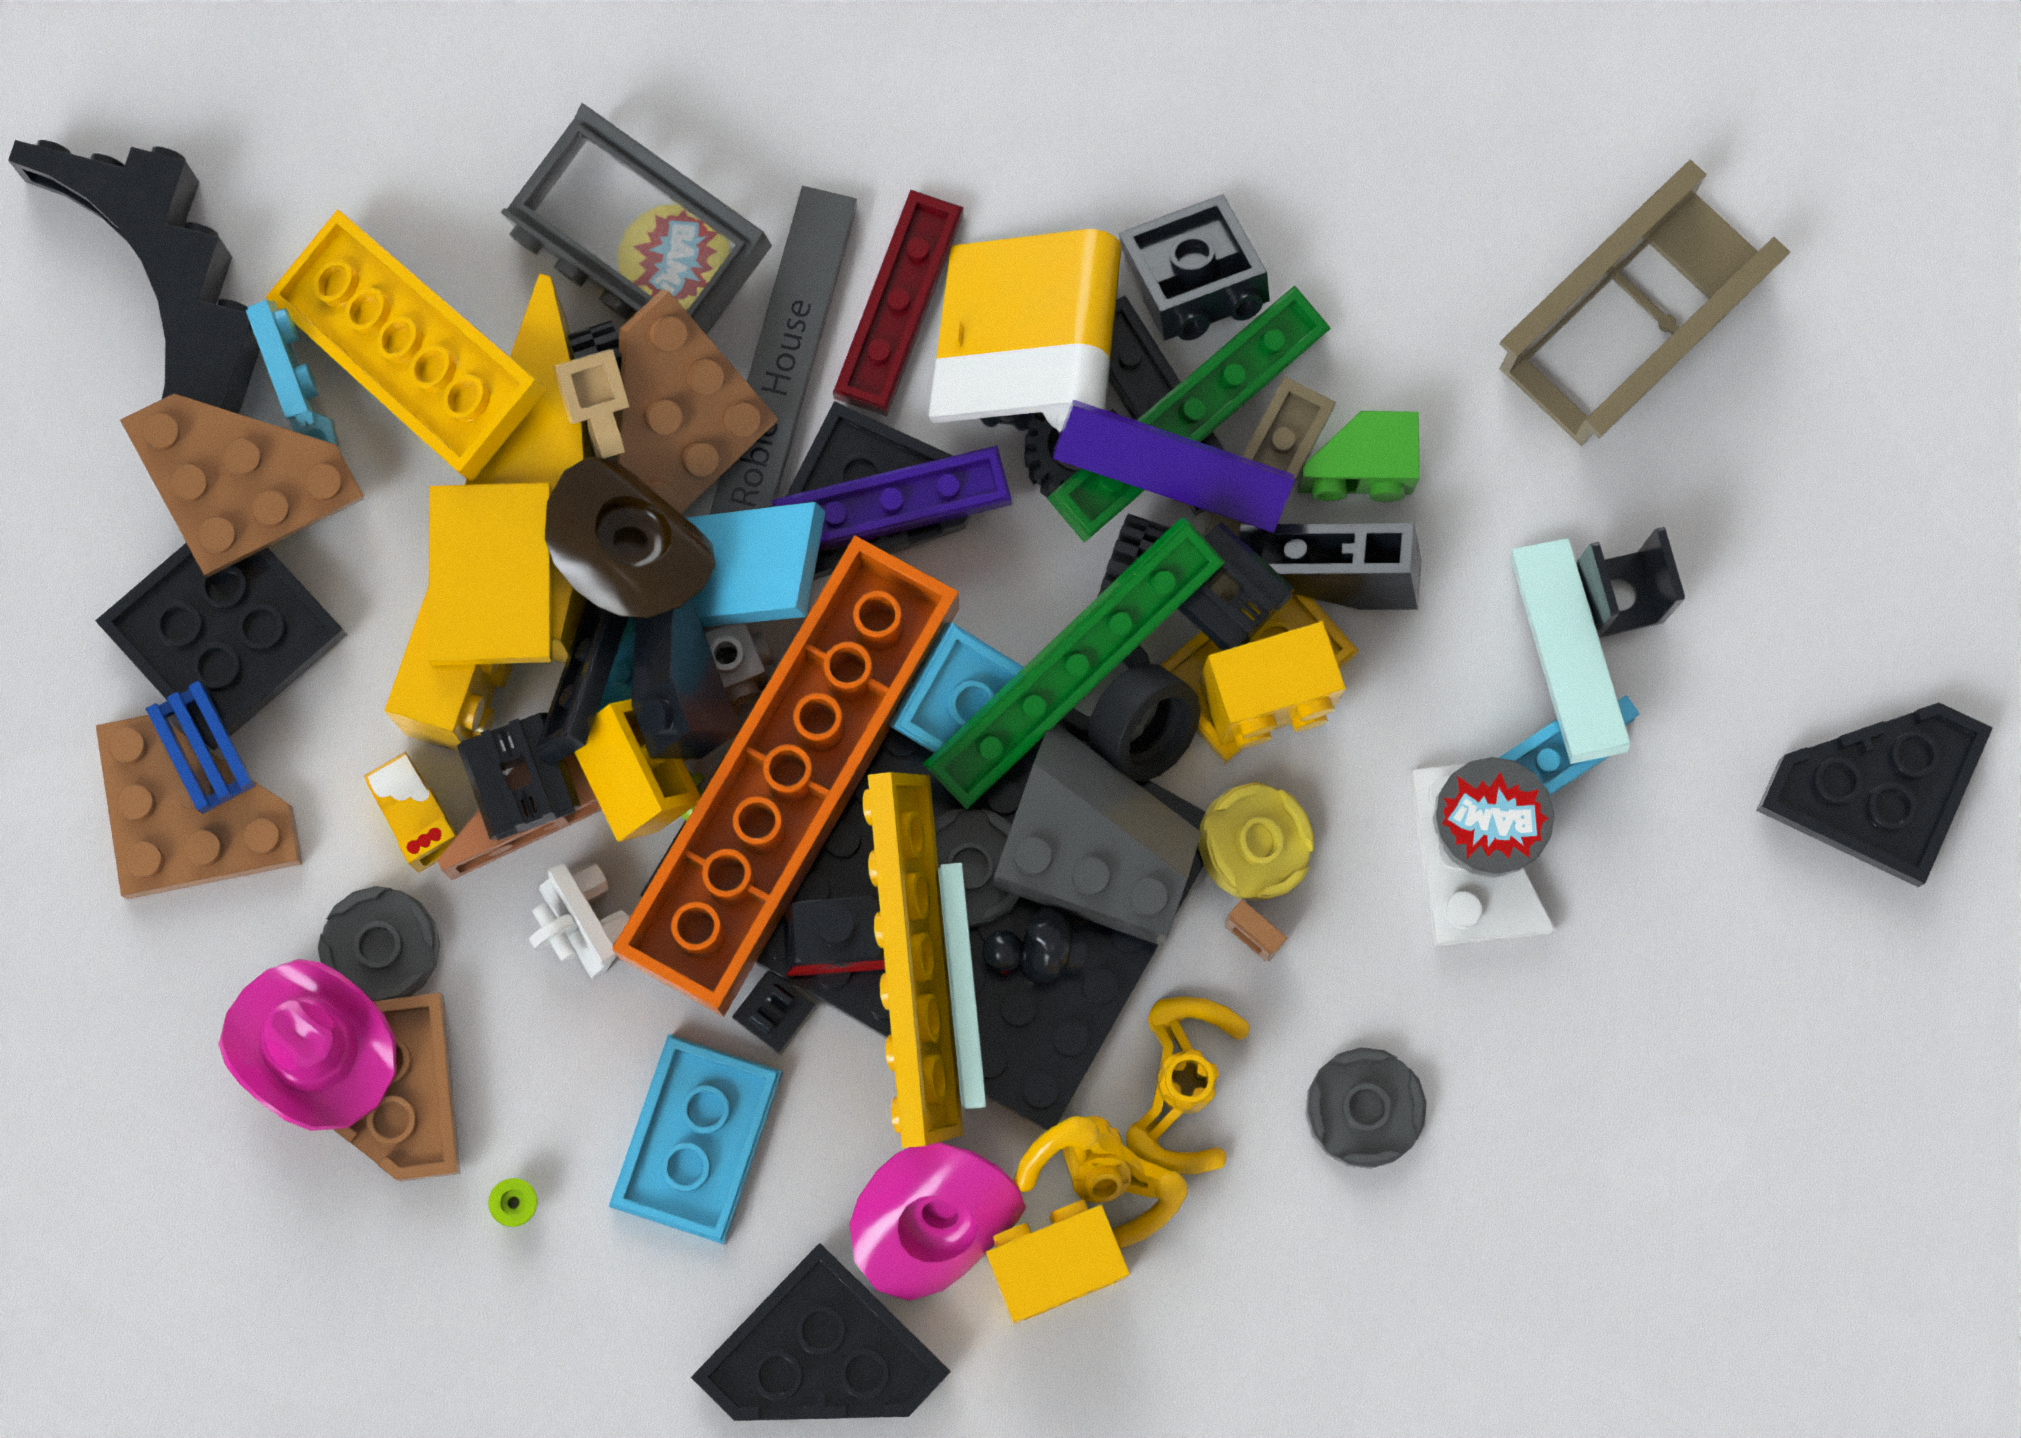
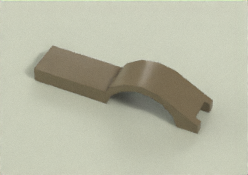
[1202,376,1336,605]

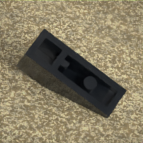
[1239,523,1422,610]
[631,599,740,759]

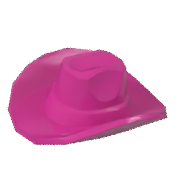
[218,959,397,1131]
[850,1143,1026,1301]

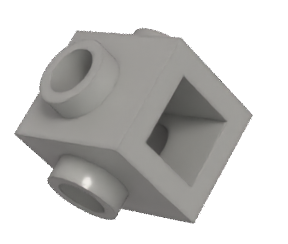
[702,623,774,707]

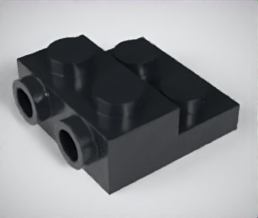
[1119,194,1270,341]

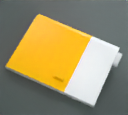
[929,229,1122,433]

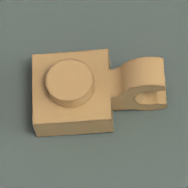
[552,349,630,459]

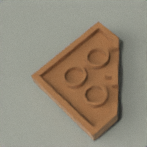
[615,289,779,514]
[120,394,364,578]
[96,715,302,899]
[333,993,461,1182]

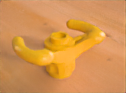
[1126,996,1250,1175]
[1014,1116,1188,1249]

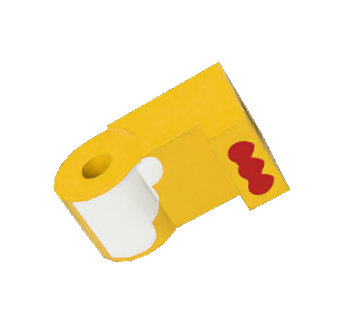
[364,752,458,873]

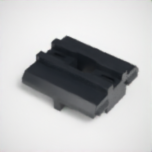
[1177,522,1295,651]
[457,712,582,841]

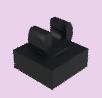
[732,970,817,1055]

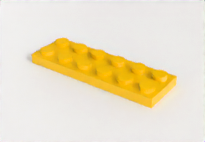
[266,209,548,482]
[863,772,964,1148]

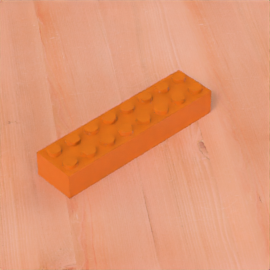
[612,536,960,1017]

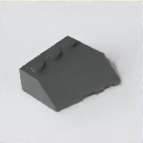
[992,723,1202,946]

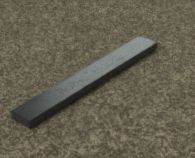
[709,185,858,515]

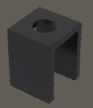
[1576,527,1685,638]

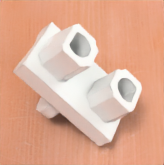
[529,862,630,979]

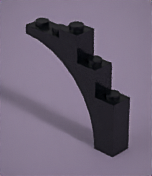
[8,140,260,414]

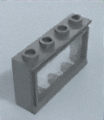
[501,103,772,335]

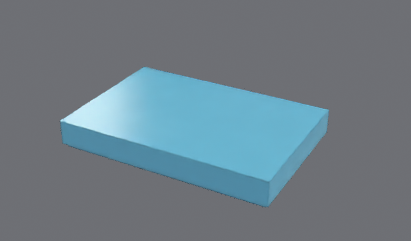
[686,502,826,627]
[609,1034,783,1245]

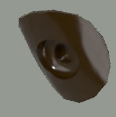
[545,456,715,618]

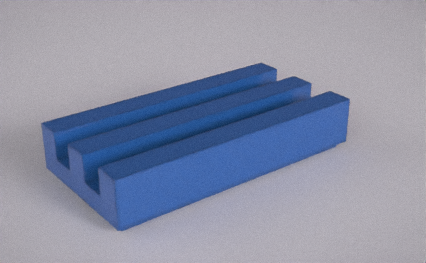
[145,680,256,814]

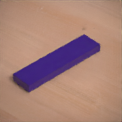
[1053,399,1295,533]
[771,445,1012,552]

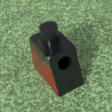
[783,896,885,976]

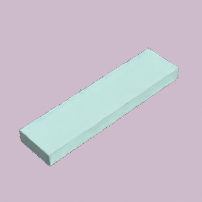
[1511,538,1630,764]
[938,863,987,1109]

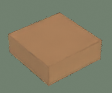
[1224,899,1287,961]

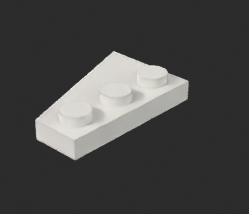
[1410,764,1555,946]

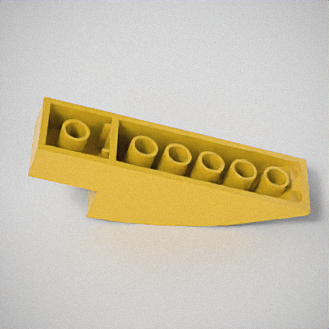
[384,273,595,752]

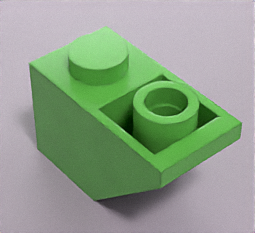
[1298,411,1420,502]

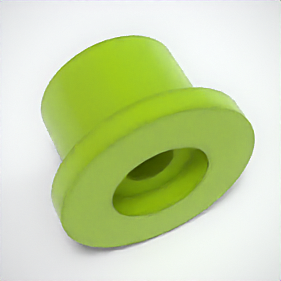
[488,1178,538,1227]

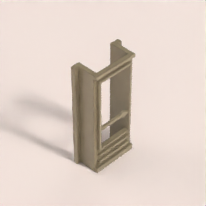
[1499,159,1790,447]

